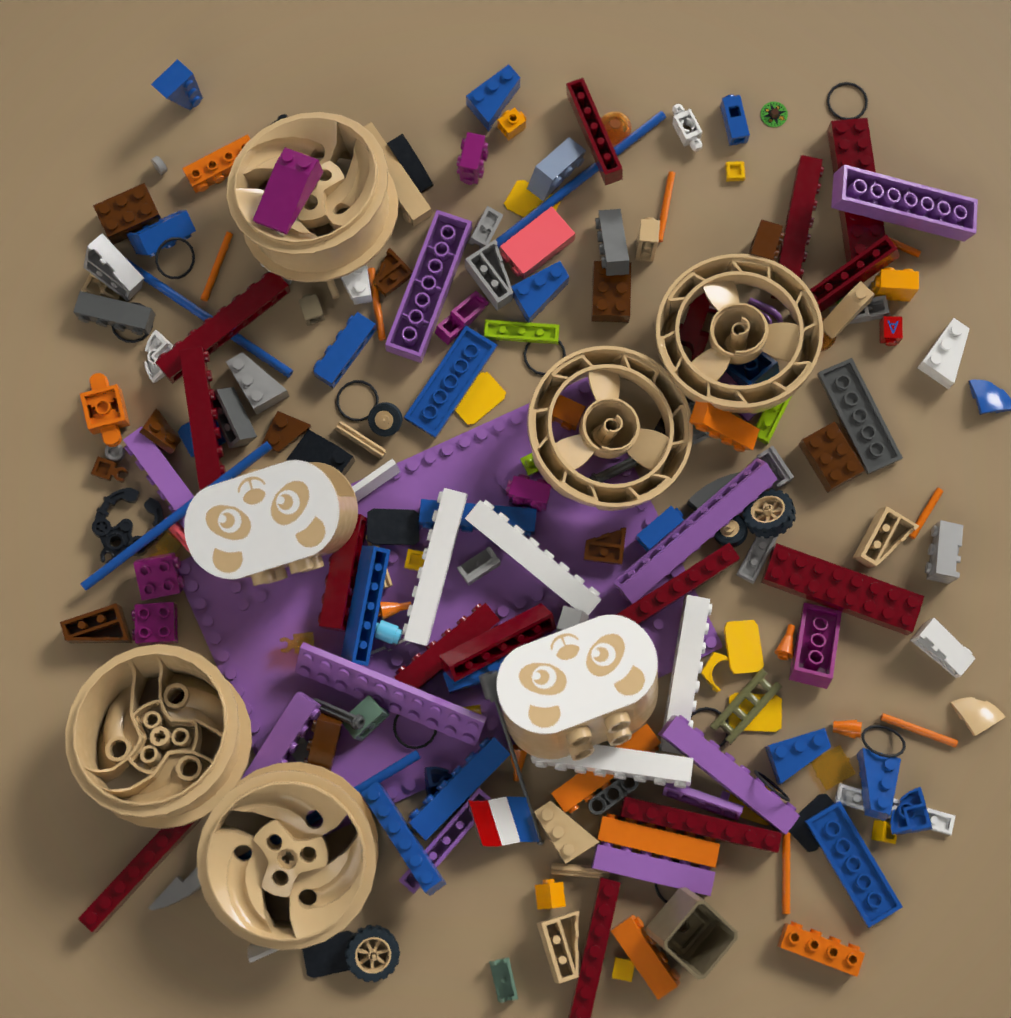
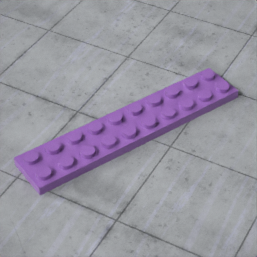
[295,642,487,746]

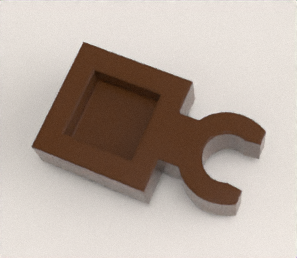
[91,456,128,483]

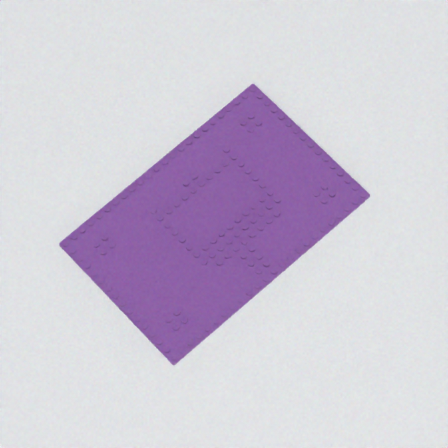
[178,377,722,836]

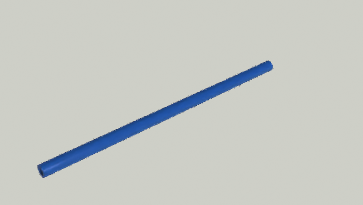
[496,111,666,249]
[125,257,293,378]
[80,441,273,591]
[238,750,421,860]

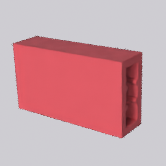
[500,206,575,280]

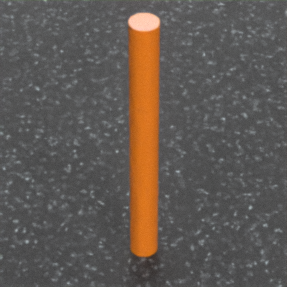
[659,171,676,242]
[200,232,233,302]
[368,268,386,341]
[880,713,958,748]
[782,832,790,914]

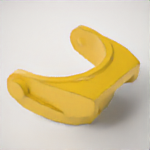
[701,652,729,692]

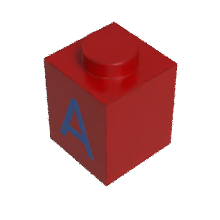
[879,316,903,346]

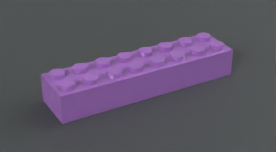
[831,165,978,242]
[385,210,472,363]

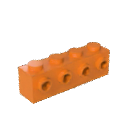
[182,134,251,193]
[689,401,760,452]
[611,914,680,1000]
[777,921,865,977]

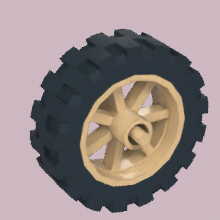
[743,489,796,538]
[345,925,400,982]

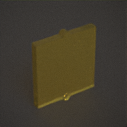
[810,745,856,790]

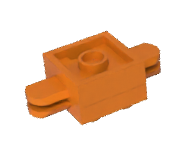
[80,373,130,447]

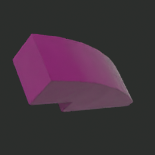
[434,291,489,345]

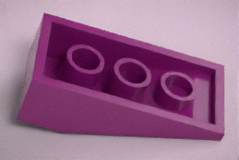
[253,147,324,235]
[789,602,842,689]

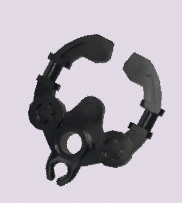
[92,487,164,563]

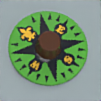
[761,101,788,127]

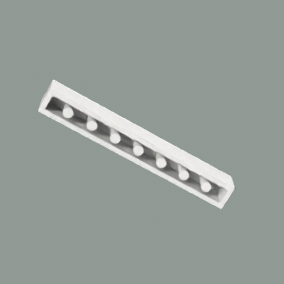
[402,488,468,646]
[465,499,601,615]
[659,595,712,755]
[531,744,693,788]

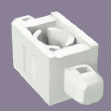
[672,104,702,152]

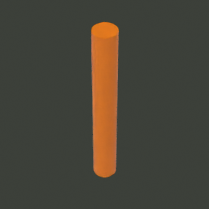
[889,237,921,258]
[908,488,944,539]

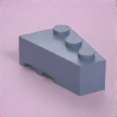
[527,137,586,202]

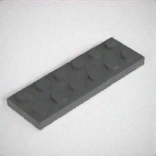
[817,358,903,475]

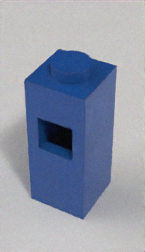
[720,94,750,146]
[635,506,684,552]

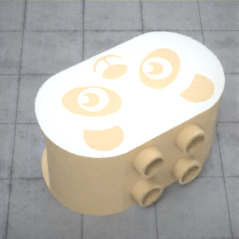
[184,460,358,586]
[497,615,658,760]

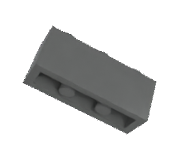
[213,387,257,448]

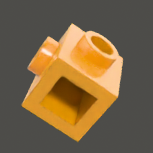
[497,107,527,141]
[535,879,566,910]

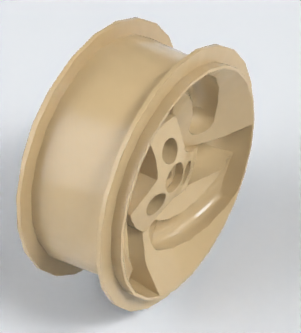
[227,112,398,283]
[65,644,252,829]
[197,762,379,950]

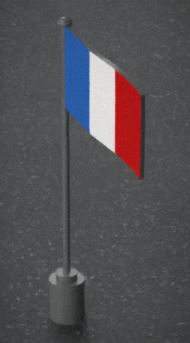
[467,670,544,847]

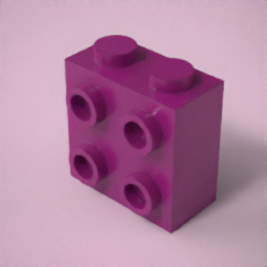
[457,132,488,185]
[506,474,551,512]
[133,552,185,601]
[132,602,178,646]

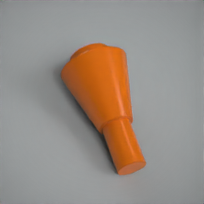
[378,601,412,620]
[774,624,795,661]
[509,744,527,781]

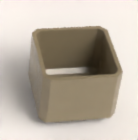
[646,887,738,979]

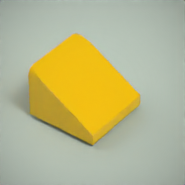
[872,820,897,844]

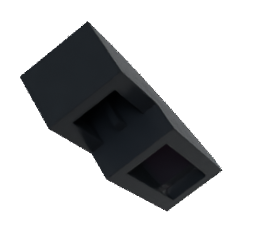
[387,134,433,193]

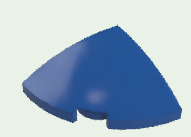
[968,380,1011,415]
[891,787,932,835]

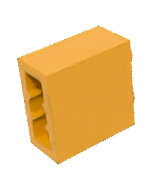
[870,267,919,302]

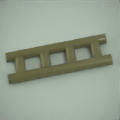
[710,668,782,745]

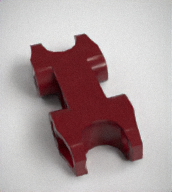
[679,293,718,362]

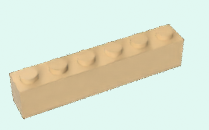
[364,122,432,227]

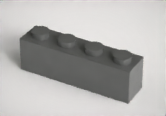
[595,209,629,276]
[73,291,156,336]

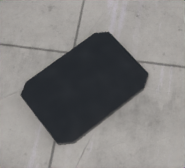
[367,508,419,546]
[789,794,834,852]
[302,930,360,978]

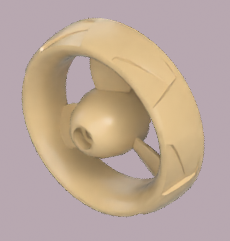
[656,254,823,414]
[527,346,693,511]

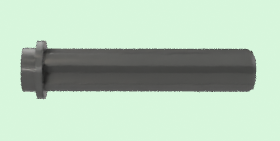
[589,457,640,483]
[313,698,365,730]

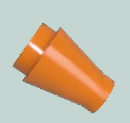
[833,720,862,739]

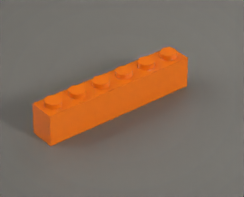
[550,724,661,814]
[597,813,720,868]

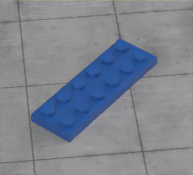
[404,326,497,438]
[805,801,903,928]

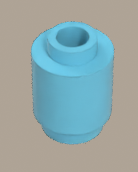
[375,620,402,645]

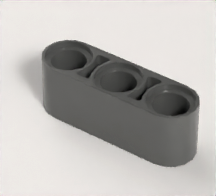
[588,778,639,815]

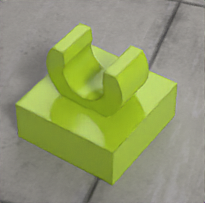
[520,453,539,476]

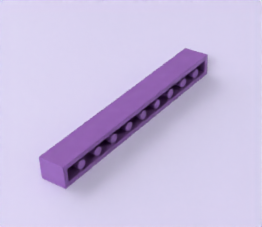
[613,458,777,604]

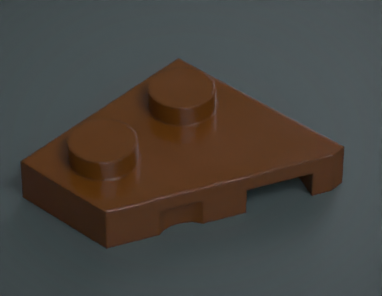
[373,248,413,297]
[139,409,181,455]
[262,411,311,453]
[583,527,626,565]

